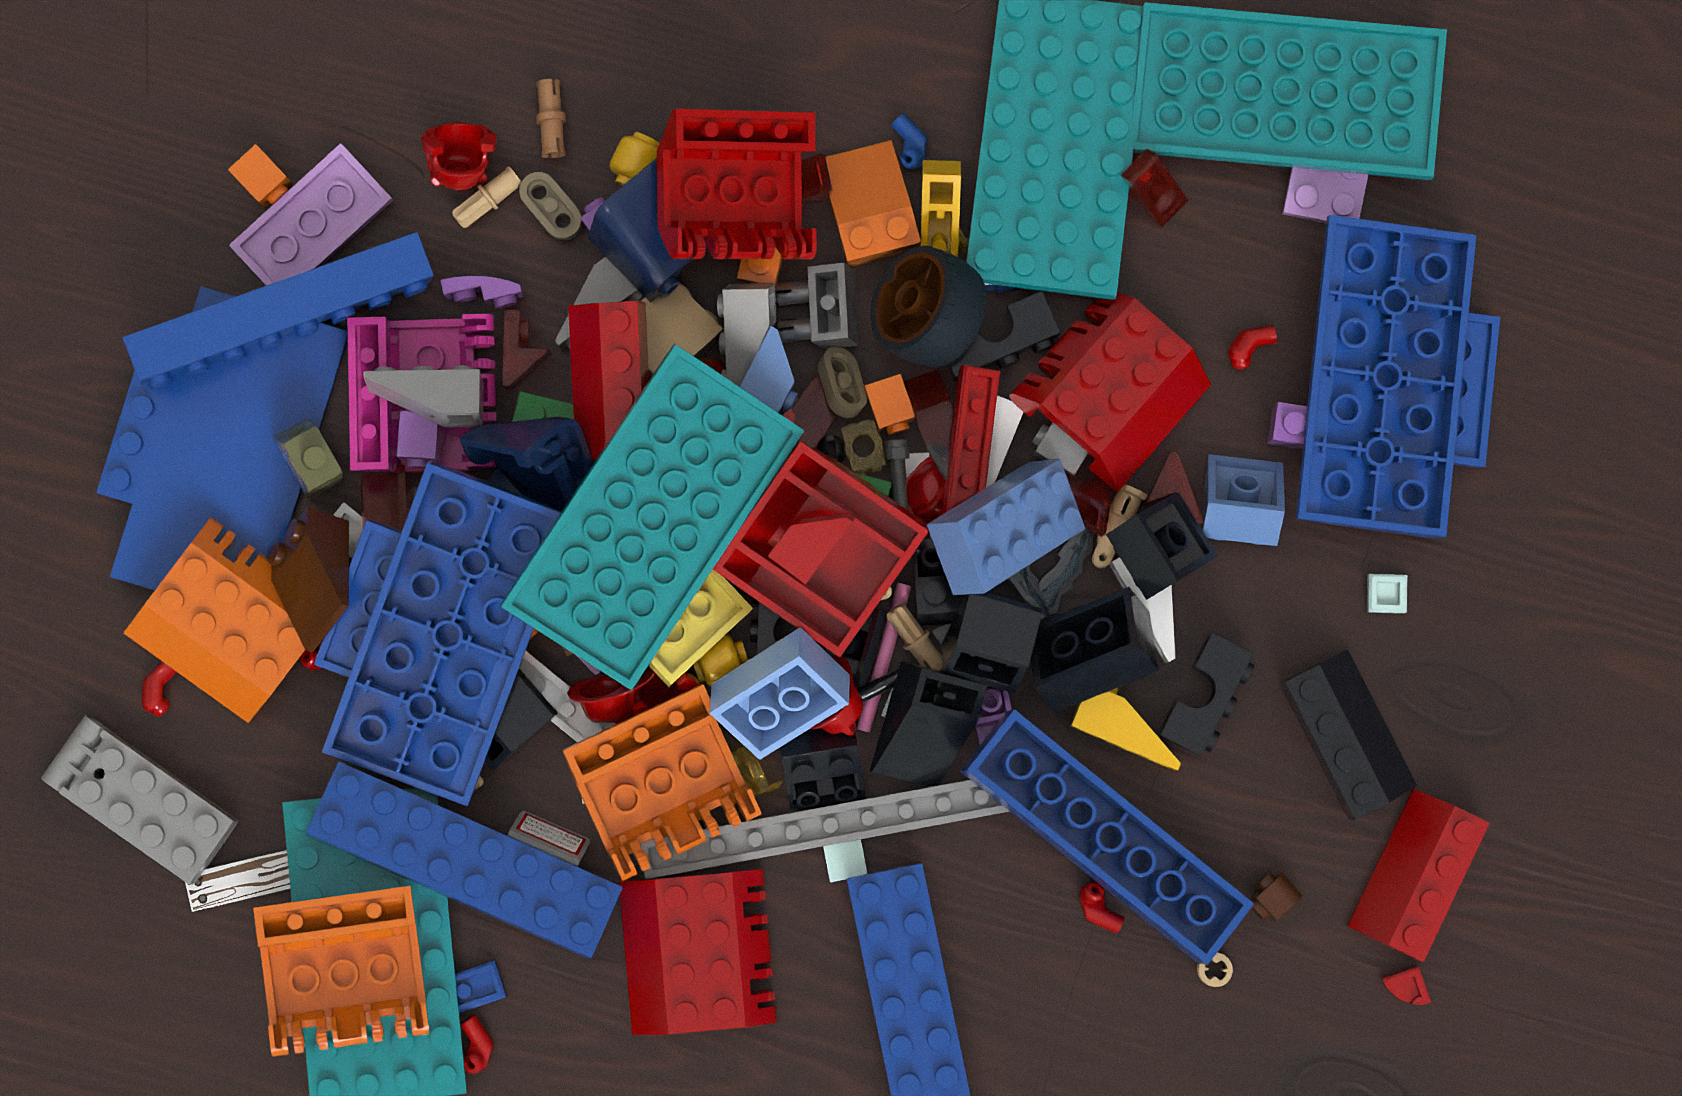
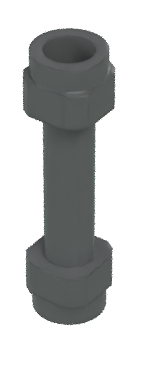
[885,439,913,513]

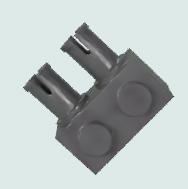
[776,263,860,349]

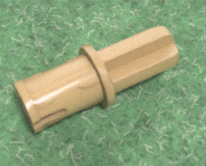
[452,166,521,228]
[887,604,942,670]

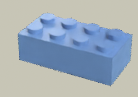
[926,459,1085,595]

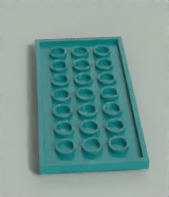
[966,0,1144,300]
[1132,2,1447,180]
[500,344,805,691]
[282,788,467,1096]

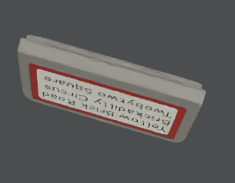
[507,811,590,867]

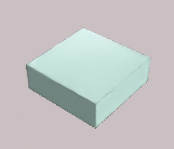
[1367,574,1407,613]
[823,839,867,882]

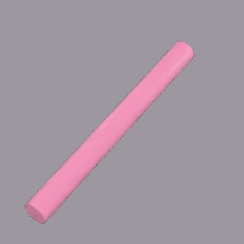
[856,583,912,733]

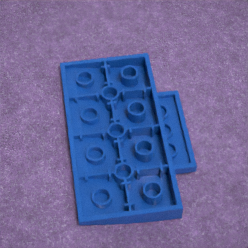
[1296,215,1500,539]
[96,286,348,590]
[314,460,562,806]

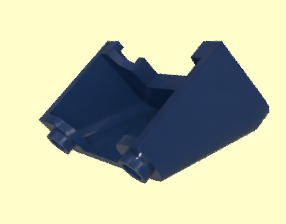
[588,158,707,303]
[459,417,594,511]

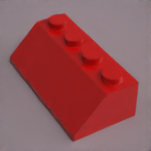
[568,301,649,459]
[1347,789,1490,962]

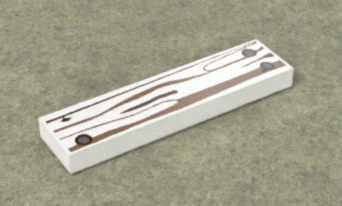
[185,850,290,912]

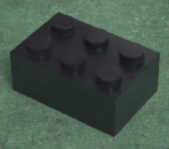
[1031,587,1159,712]

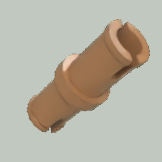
[536,79,566,158]

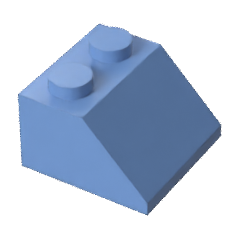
[740,326,798,415]
[1201,454,1285,546]

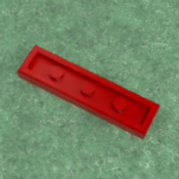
[942,364,1000,515]

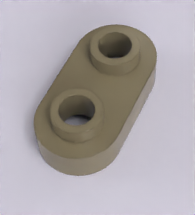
[519,172,582,240]
[817,347,867,418]

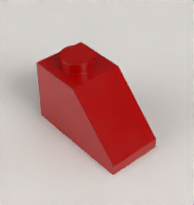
[767,513,854,585]

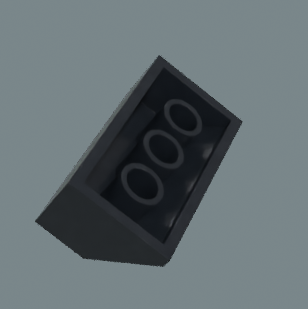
[1279,649,1417,820]

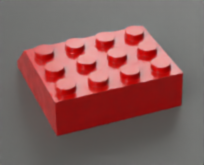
[713,441,929,657]

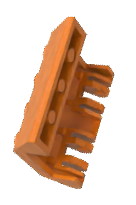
[124,517,305,723]
[562,684,761,881]
[253,886,430,1057]

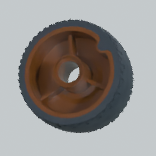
[870,246,987,368]

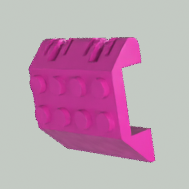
[347,314,497,473]

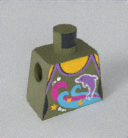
[273,419,343,500]

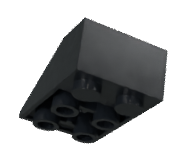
[870,661,987,787]

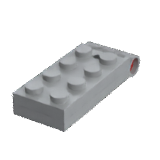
[41,714,239,885]

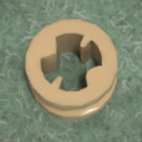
[1197,952,1233,987]

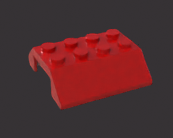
[657,109,817,260]
[1010,292,1211,493]
[619,869,777,1035]

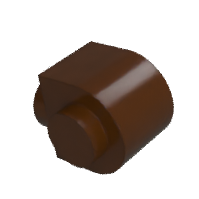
[1251,872,1303,921]

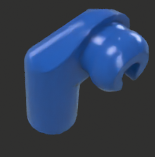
[891,113,928,169]

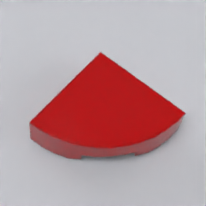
[1381,966,1431,1005]

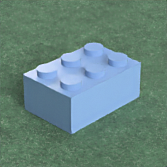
[709,627,850,760]

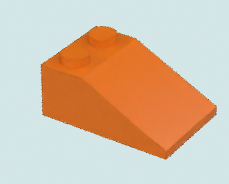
[819,140,921,267]

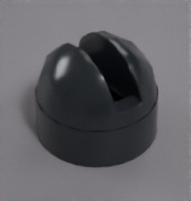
[817,435,847,463]

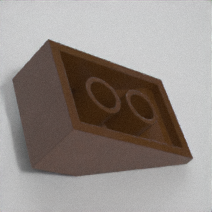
[268,506,349,652]

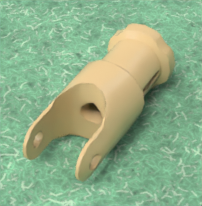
[1092,484,1148,568]

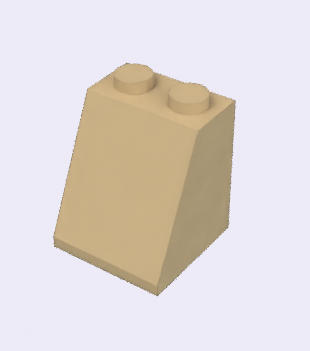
[641,284,724,380]

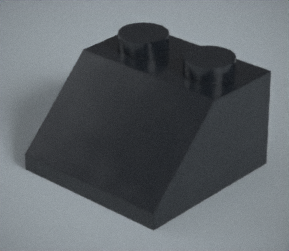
[1106,491,1218,600]

